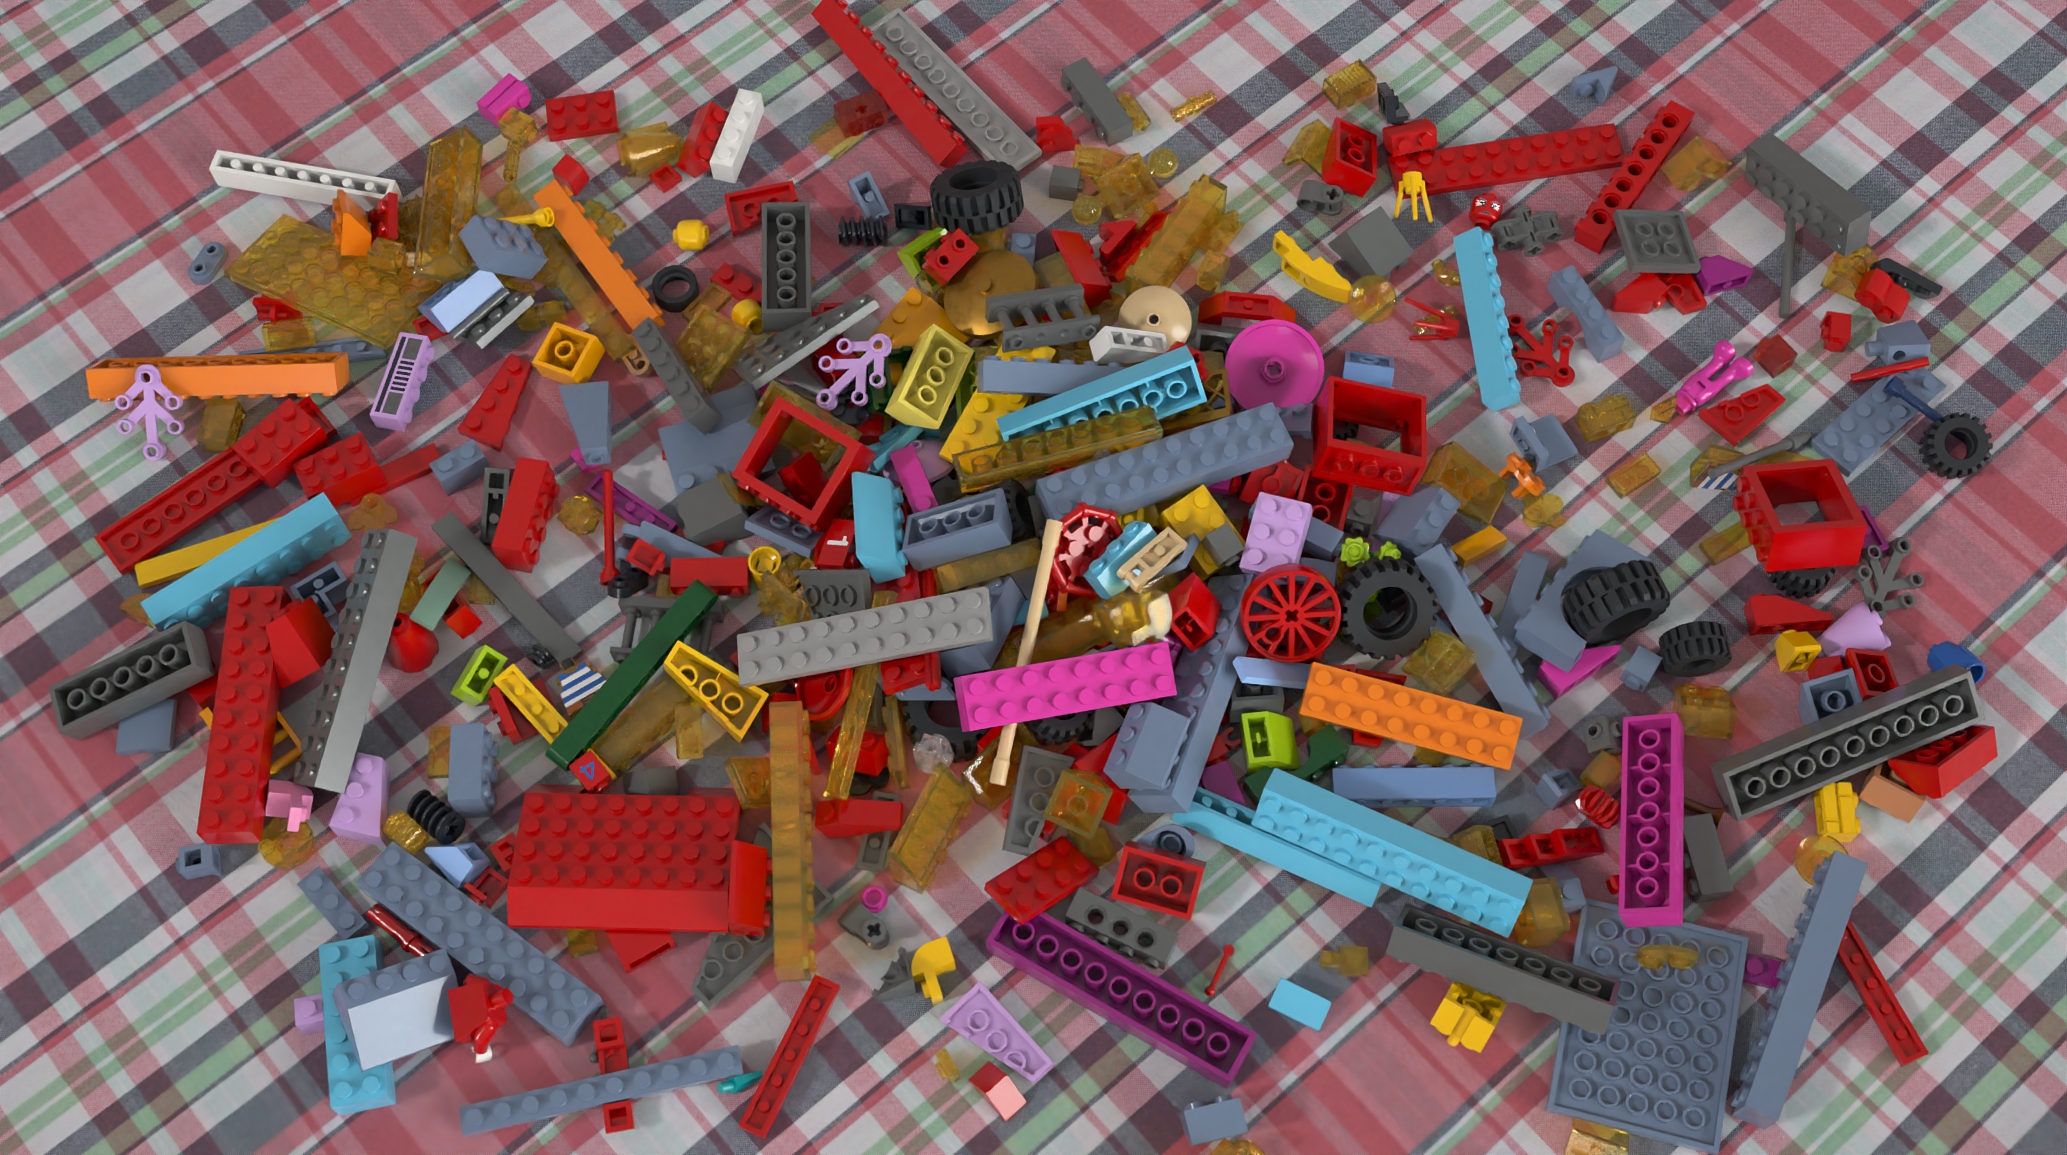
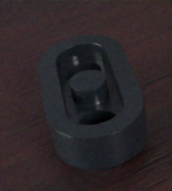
[607,567,649,598]

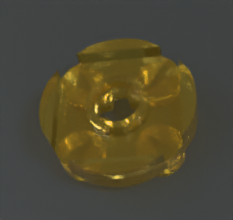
[258,817,316,870]

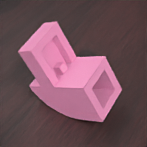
[265,779,313,832]

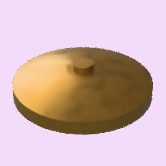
[944,249,1039,340]

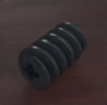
[839,215,888,246]
[406,789,466,845]

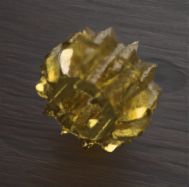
[381,811,429,855]

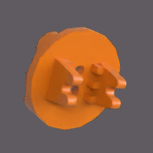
[1498,452,1546,499]

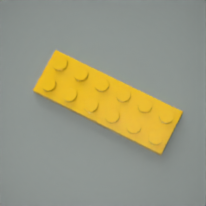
[939,345,1056,480]

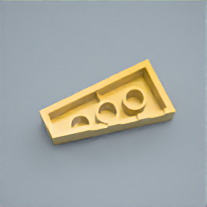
[663,640,769,744]

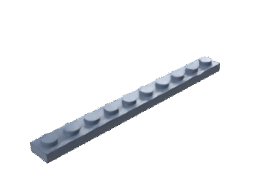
[459,1045,744,1137]

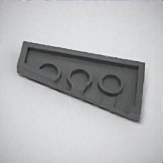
[1002,745,1075,856]

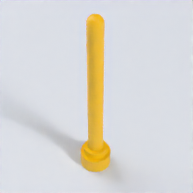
[454,207,555,233]

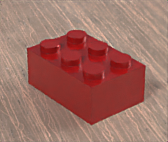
[231,398,330,490]
[292,431,388,508]
[1111,840,1207,920]

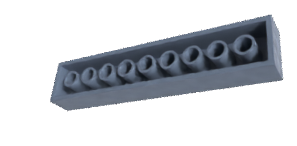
[1035,402,1294,531]
[1127,574,1268,813]
[356,841,605,1048]
[1730,850,1868,1130]

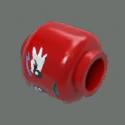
[1469,192,1502,230]

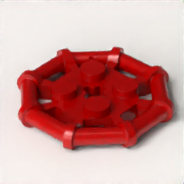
[1051,502,1123,600]

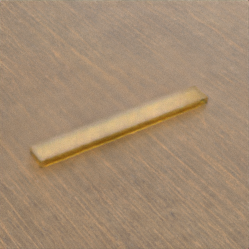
[823,591,898,800]

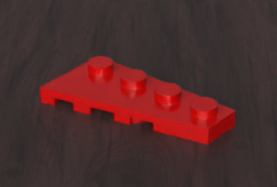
[457,353,533,453]

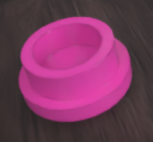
[860,886,888,913]

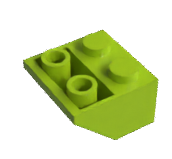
[1239,711,1300,775]

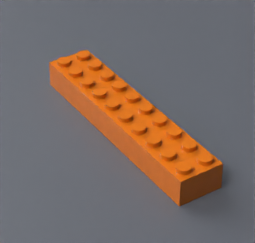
[85,352,351,402]

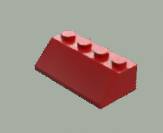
[1888,724,1998,799]

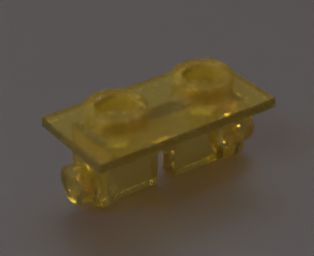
[1199,210,1244,259]
[516,300,568,332]

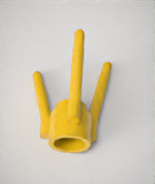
[1394,171,1433,223]

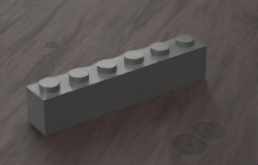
[631,317,723,435]

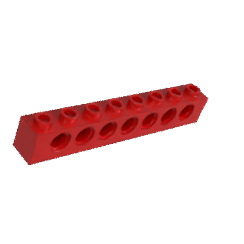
[1574,100,1695,254]

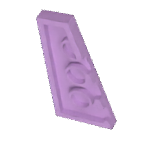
[939,981,1055,1084]

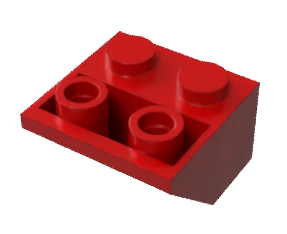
[1153,572,1222,652]

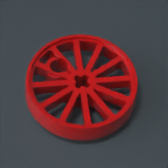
[1239,563,1341,663]

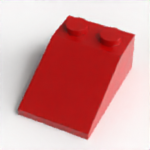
[1321,116,1377,198]

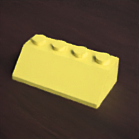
[885,324,974,429]

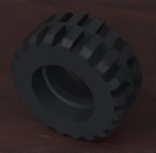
[930,160,1024,235]
[1336,556,1438,660]
[1563,559,1671,646]
[902,668,992,763]

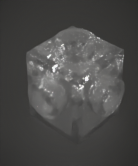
[913,733,954,777]

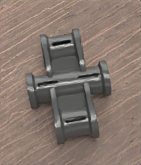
[1491,206,1564,257]

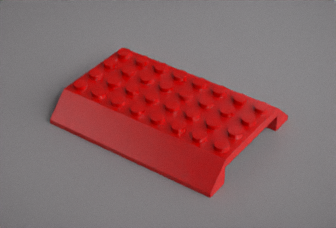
[507,784,746,933]

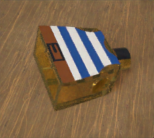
[1690,443,1745,491]
[556,658,606,720]

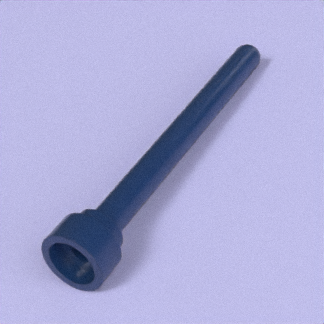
[1883,375,1989,452]

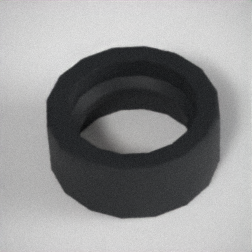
[652,265,700,313]

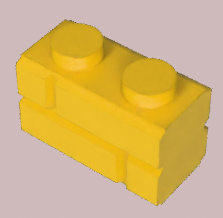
[1813,782,1861,843]

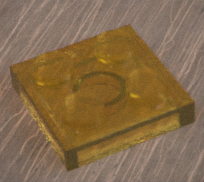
[723,757,787,809]

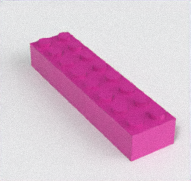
[953,642,1177,732]
[1619,713,1684,927]

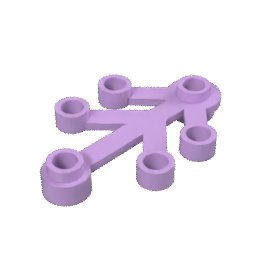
[816,334,892,411]
[115,364,185,461]

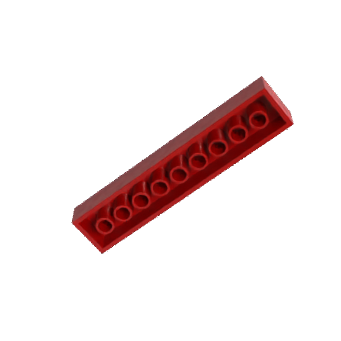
[196,586,292,844]

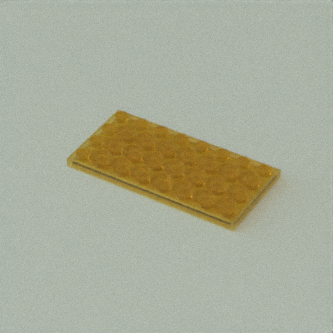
[224,214,443,350]

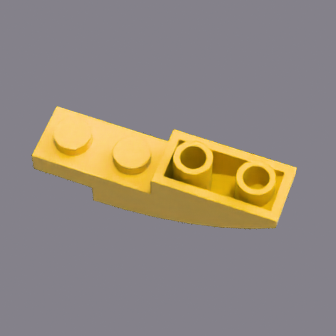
[1272,230,1352,303]

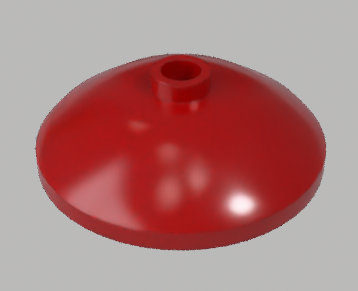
[796,667,853,721]

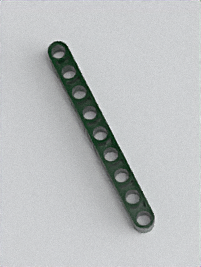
[545,579,719,772]

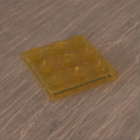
[675,304,753,394]

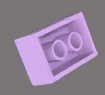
[1239,492,1313,583]

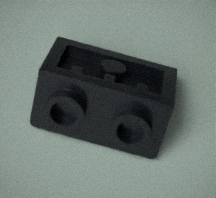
[1377,82,1410,125]

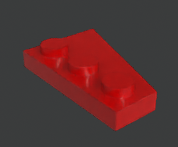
[724,180,798,238]
[1638,272,1708,315]

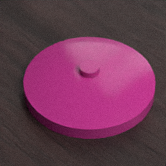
[1224,319,1324,411]

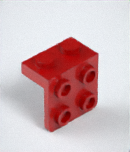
[487,680,557,745]

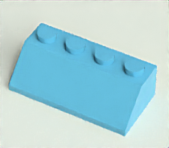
[852,471,908,584]

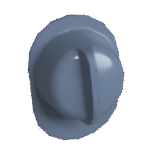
[1137,824,1195,857]

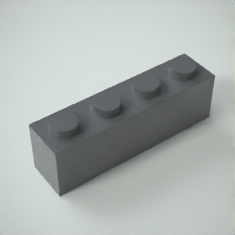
[1060,57,1133,147]

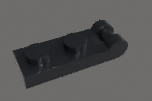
[1870,258,1943,300]

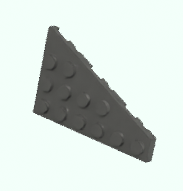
[723,294,879,390]
[792,568,885,727]
[691,822,834,1011]

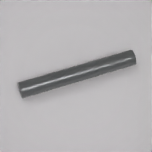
[449,287,511,341]

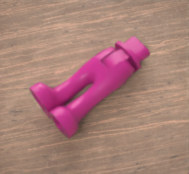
[1670,340,1754,415]

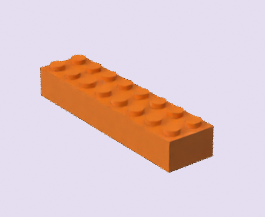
[1298,662,1523,771]

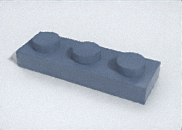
[297,866,370,940]

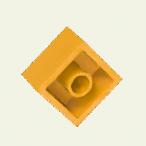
[532,322,605,385]

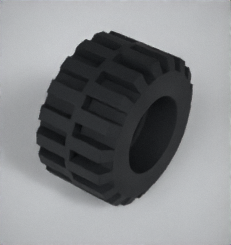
[1919,412,1993,479]
[979,478,1036,549]
[1766,566,1838,598]
[1659,621,1732,677]
[1023,709,1094,746]

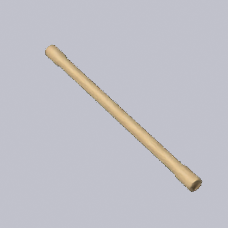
[989,519,1063,786]

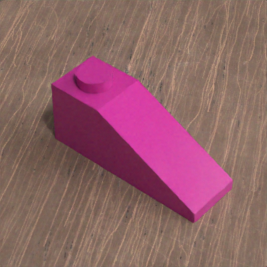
[889,444,940,513]
[1536,645,1621,700]

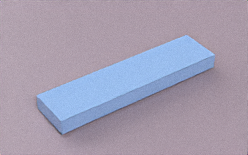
[1232,656,1311,689]

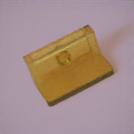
[1563,1118,1629,1155]

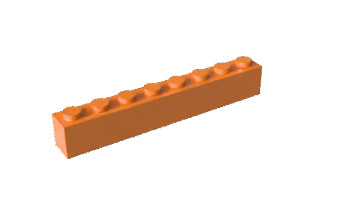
[533,179,666,330]

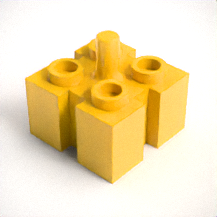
[1430,982,1507,1053]

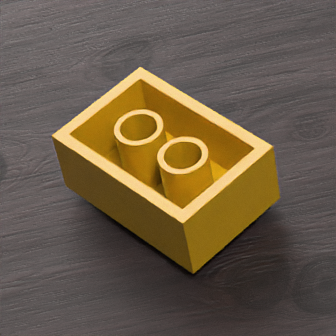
[1157,484,1246,582]

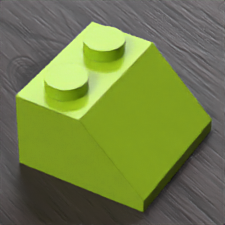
[897,227,949,295]

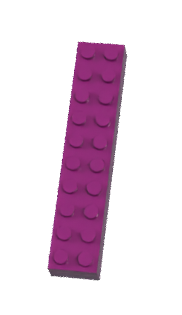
[986,911,1257,1090]

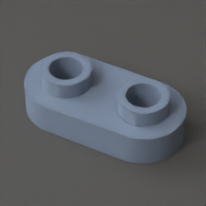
[188,242,228,285]

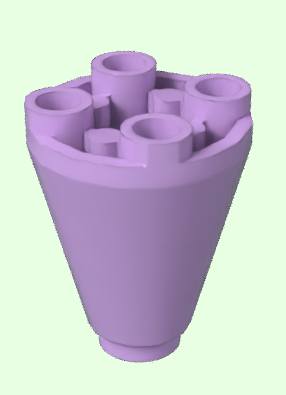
[1815,602,1891,660]

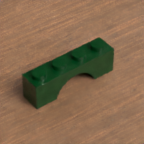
[1242,724,1349,808]

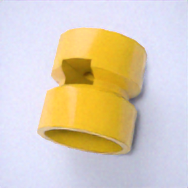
[748,546,785,591]

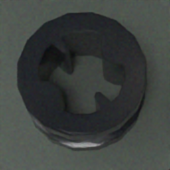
[526,645,553,670]

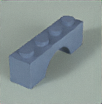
[1547,265,1625,363]

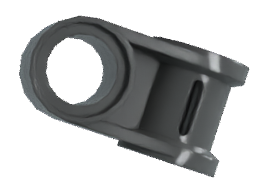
[1296,180,1344,216]
[837,900,890,950]

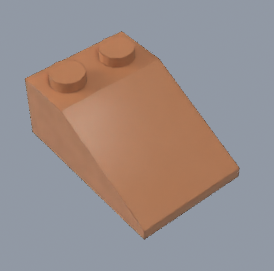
[1859,760,1926,823]

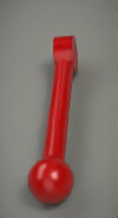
[1204,945,1234,997]

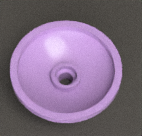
[882,439,955,486]

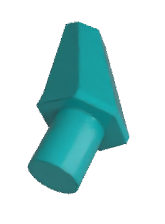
[717,1070,763,1094]

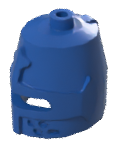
[1926,641,1986,684]

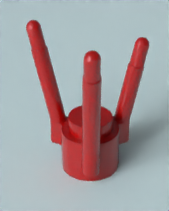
[1404,298,1459,341]

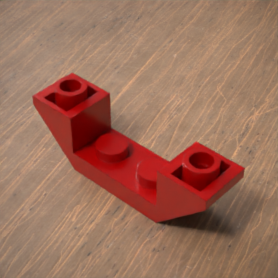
[1197,291,1296,325]

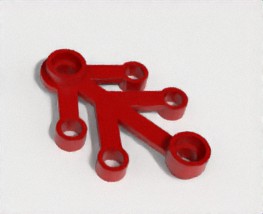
[1507,314,1575,387]

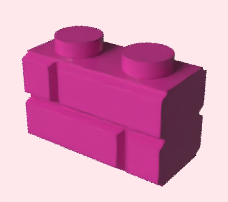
[476,73,532,128]

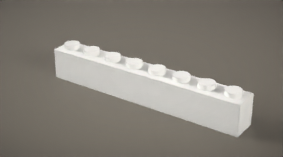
[209,150,403,211]

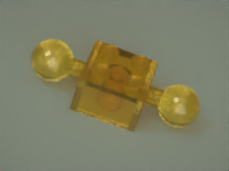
[1071,147,1178,225]

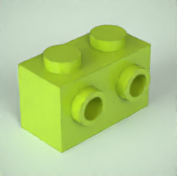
[450,644,508,707]

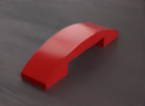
[593,1016,635,1134]

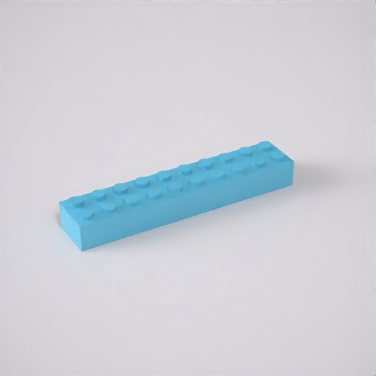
[1251,768,1533,938]

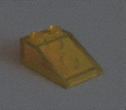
[1419,441,1509,525]

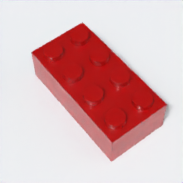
[491,457,560,573]

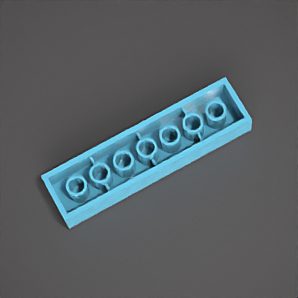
[996,346,1207,474]
[140,492,352,632]

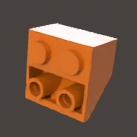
[331,189,372,256]

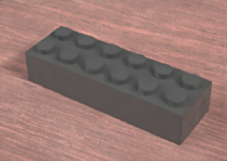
[1745,132,1872,258]
[762,202,812,332]
[48,621,215,740]

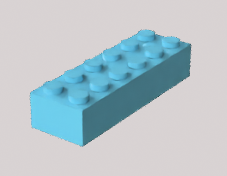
[319,935,396,1115]

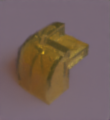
[1095,587,1172,649]

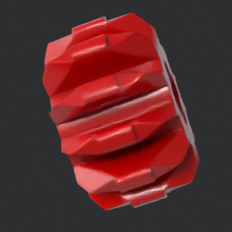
[1575,785,1621,829]

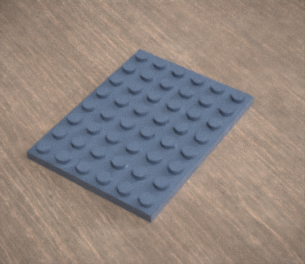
[1545,898,1749,1155]

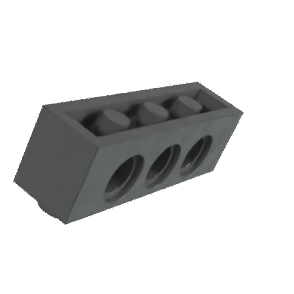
[1065,887,1179,970]

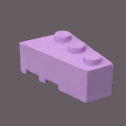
[329,752,391,848]

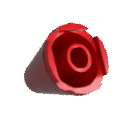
[386,612,439,674]

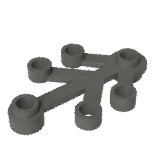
[1853,537,1924,619]

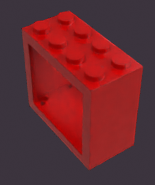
[1312,375,1427,497]
[731,396,877,533]
[1733,458,1868,572]

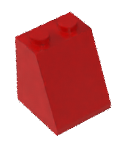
[265,597,336,689]

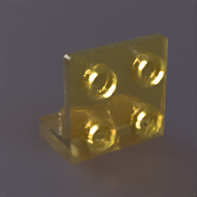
[1282,119,1331,178]

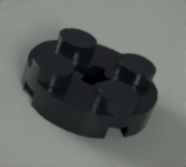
[828,380,876,428]

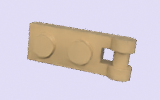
[1116,526,1187,592]

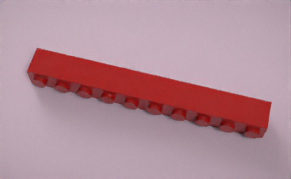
[811,0,969,169]

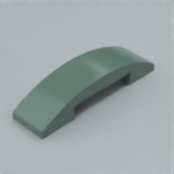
[410,558,472,631]

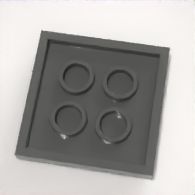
[1613,209,1701,273]

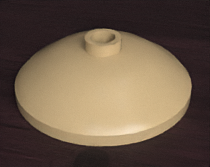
[1118,285,1192,348]

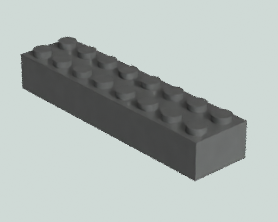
[1386,903,1621,1035]

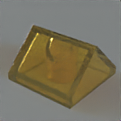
[1043,768,1113,839]

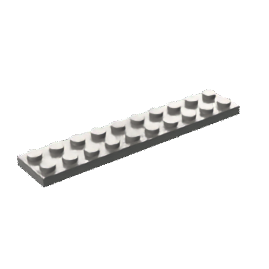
[868,8,1042,172]
[737,586,993,688]

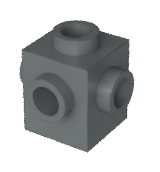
[1583,714,1623,759]

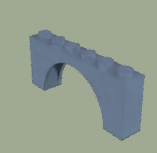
[1513,529,1651,673]

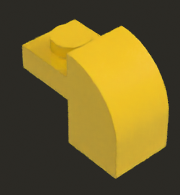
[911,936,956,1005]

